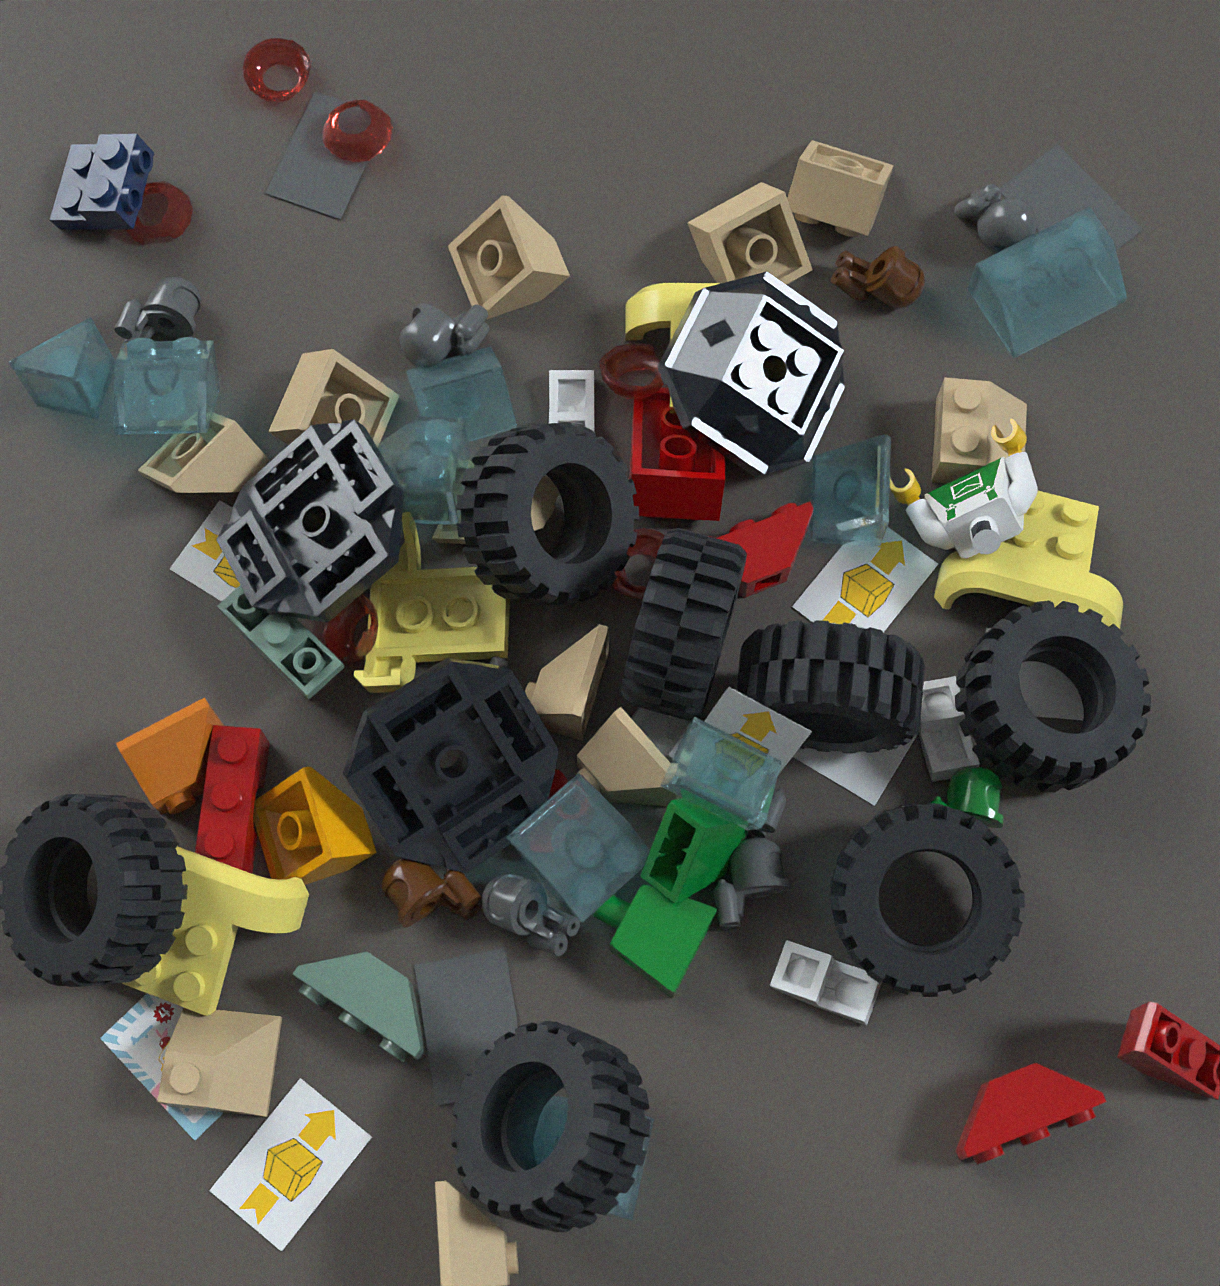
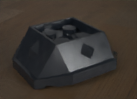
[657,272,845,477]
[216,419,405,623]
[343,658,559,873]

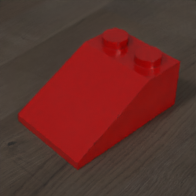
[629,386,725,521]

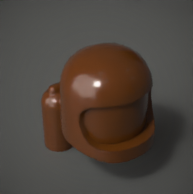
[831,246,925,309]
[382,858,482,928]

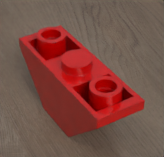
[709,501,814,598]
[1117,1002,1220,1100]
[955,1063,1107,1165]

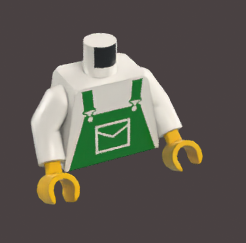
[888,419,1038,559]

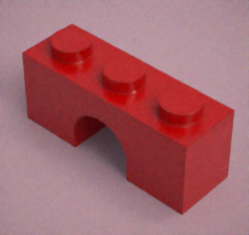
[195,725,270,874]

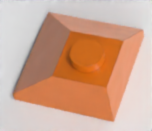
[116,697,224,815]

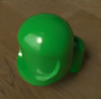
[929,766,1004,828]

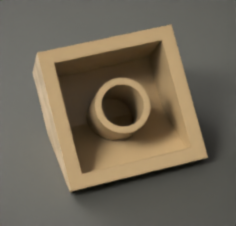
[787,140,894,237]
[687,182,813,285]
[268,349,400,448]
[932,377,1027,484]

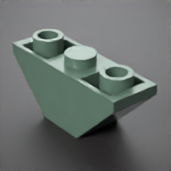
[217,585,345,699]
[293,951,425,1062]

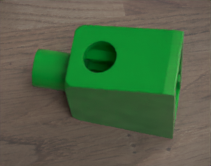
[640,794,748,904]
[593,884,717,998]

